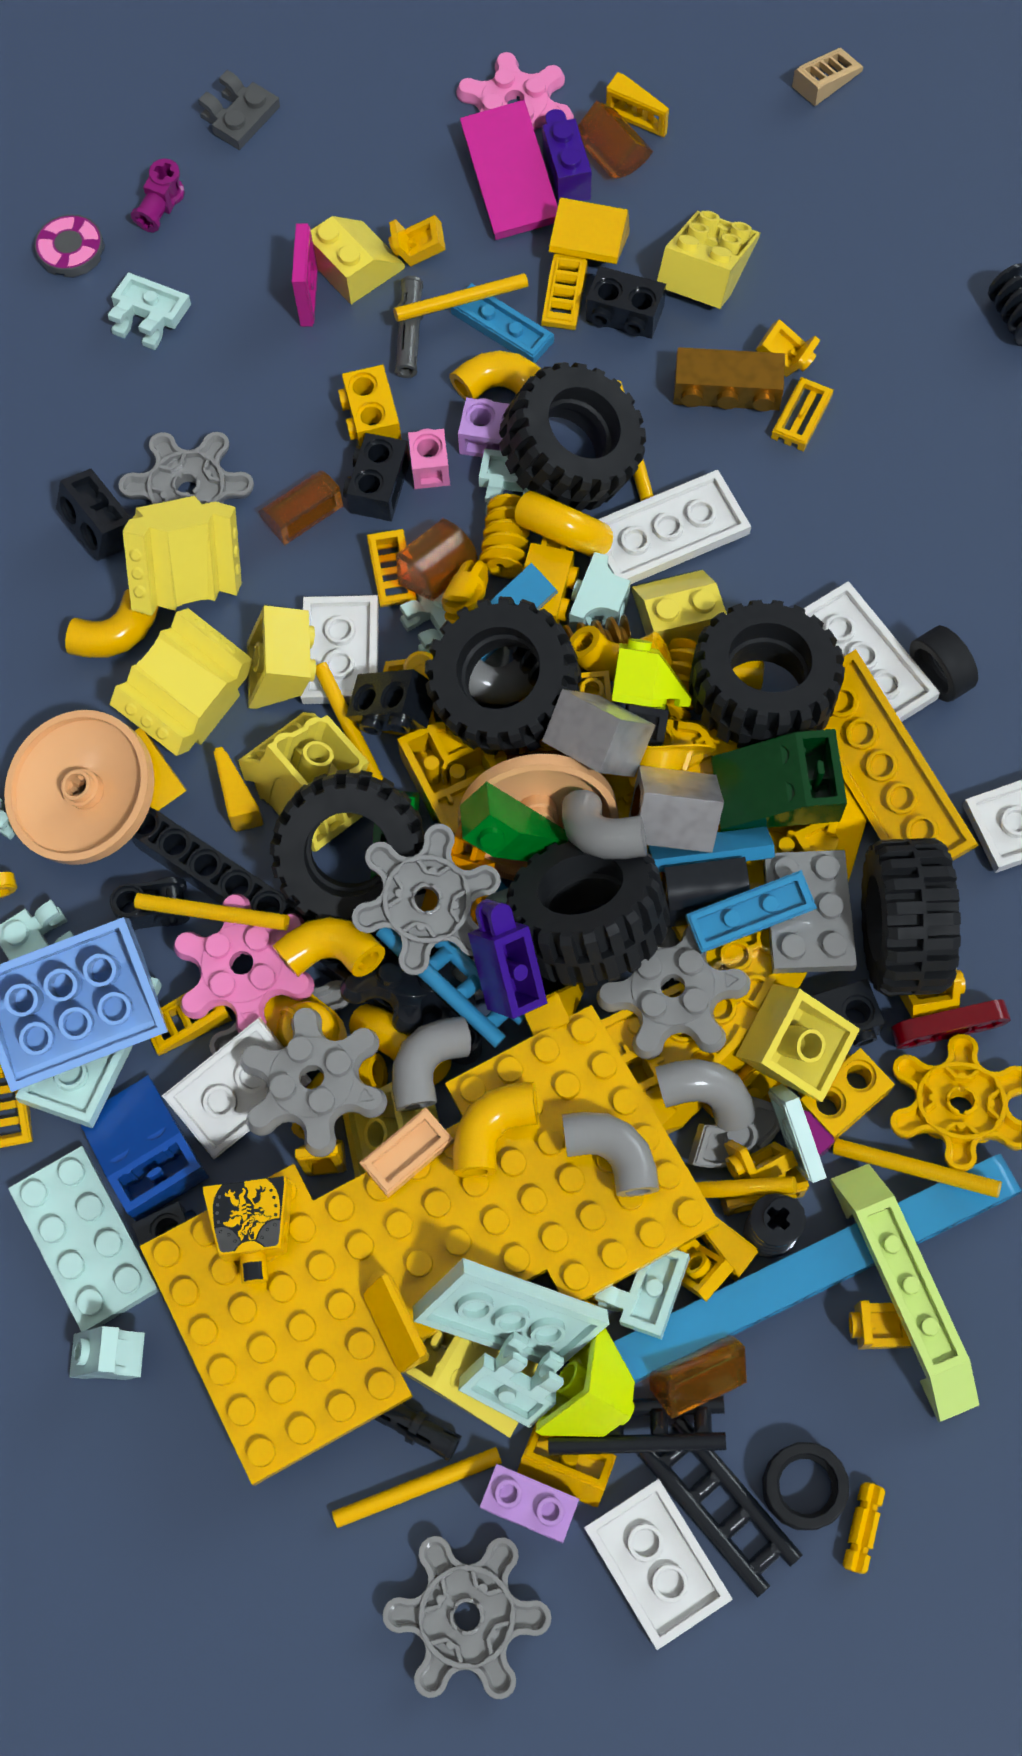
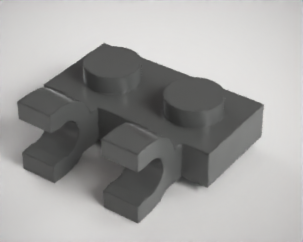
[198,69,280,150]

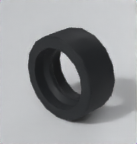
[909,625,979,702]
[762,1442,849,1530]

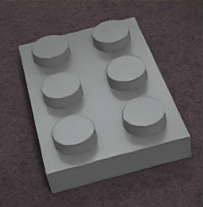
[763,850,857,974]

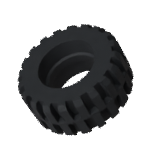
[499,362,646,511]
[425,596,582,756]
[689,600,845,748]
[270,769,425,921]
[861,838,961,996]
[506,839,670,986]

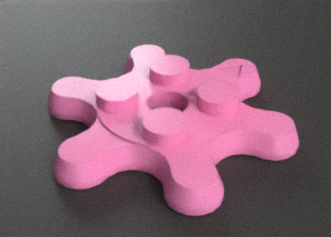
[456,52,574,132]
[173,894,315,1033]

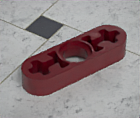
[891,999,1011,1049]

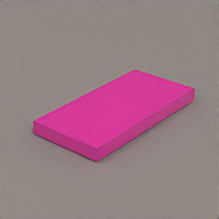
[460,99,558,240]

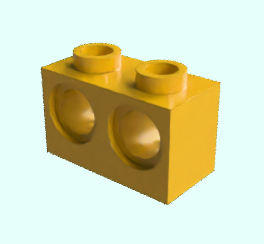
[338,365,402,446]
[798,1048,895,1141]

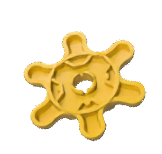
[890,1034,1022,1172]

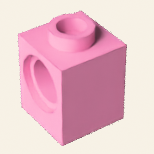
[408,428,450,489]

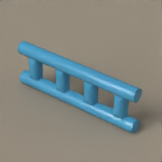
[375,928,526,1048]

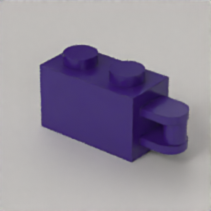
[542,109,592,204]
[468,899,547,1019]

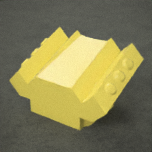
[123,496,242,616]
[109,608,254,756]
[238,712,369,852]

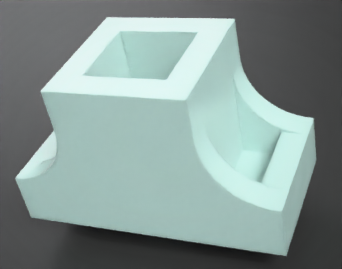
[569,552,631,633]
[69,1326,145,1380]

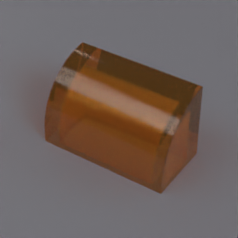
[578,100,654,178]
[259,470,343,545]
[396,518,478,601]
[649,1336,747,1419]

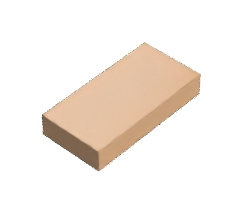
[359,1107,454,1198]

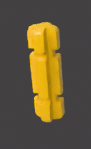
[843,1482,885,1574]

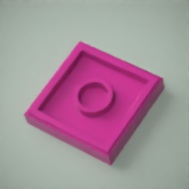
[292,223,318,327]

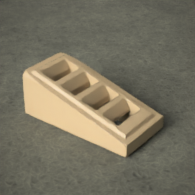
[792,48,863,106]

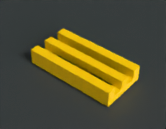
[771,377,834,452]

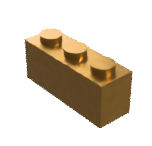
[673,347,785,411]

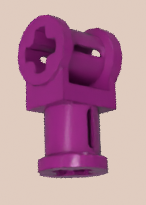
[131,158,185,233]

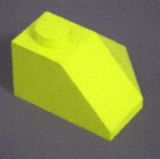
[612,638,691,707]
[535,1328,635,1437]

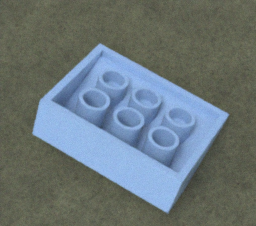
[0,917,168,1092]

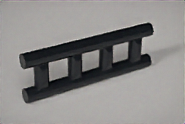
[548,1396,727,1456]
[638,1415,803,1598]

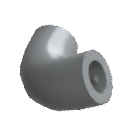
[469,659,534,705]
[562,790,647,859]
[392,1016,471,1111]
[655,1059,755,1131]
[562,1112,660,1197]

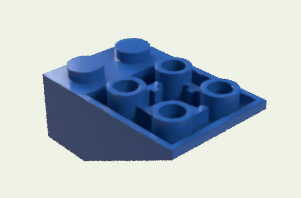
[80,1075,209,1222]

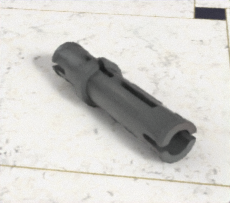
[394,276,424,378]

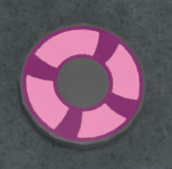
[34,214,105,277]

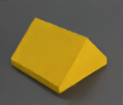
[549,197,630,264]

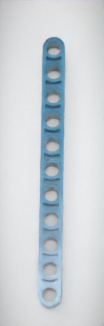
[613,1154,1022,1384]

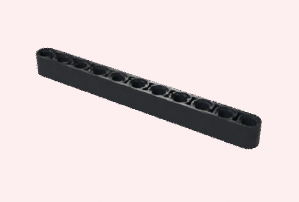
[132,807,482,1065]

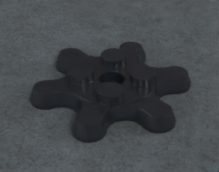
[340,932,476,1035]

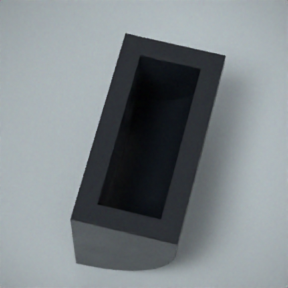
[662,857,750,927]

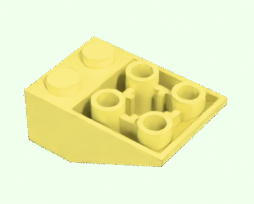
[657,211,761,309]
[402,1331,538,1438]

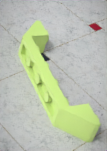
[830,1164,979,1422]

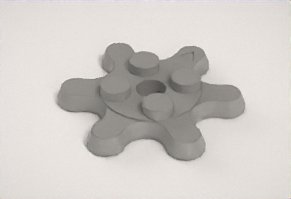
[118,432,254,504]
[352,824,501,975]
[596,926,751,1060]
[240,1008,388,1157]
[382,1536,552,1700]

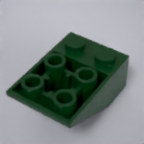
[711,729,847,832]

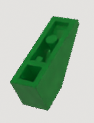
[460,781,568,862]

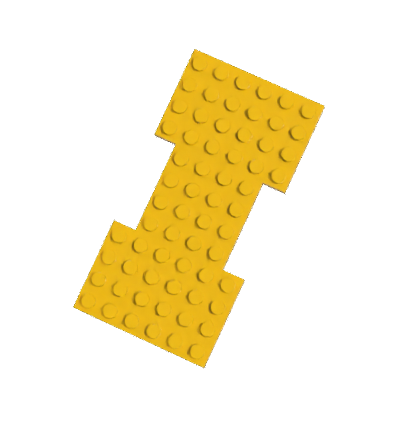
[140,1005,719,1486]

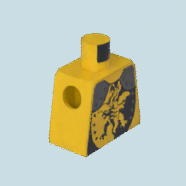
[203,1176,292,1284]

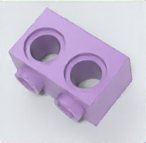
[458,397,509,458]
[480,1464,579,1544]

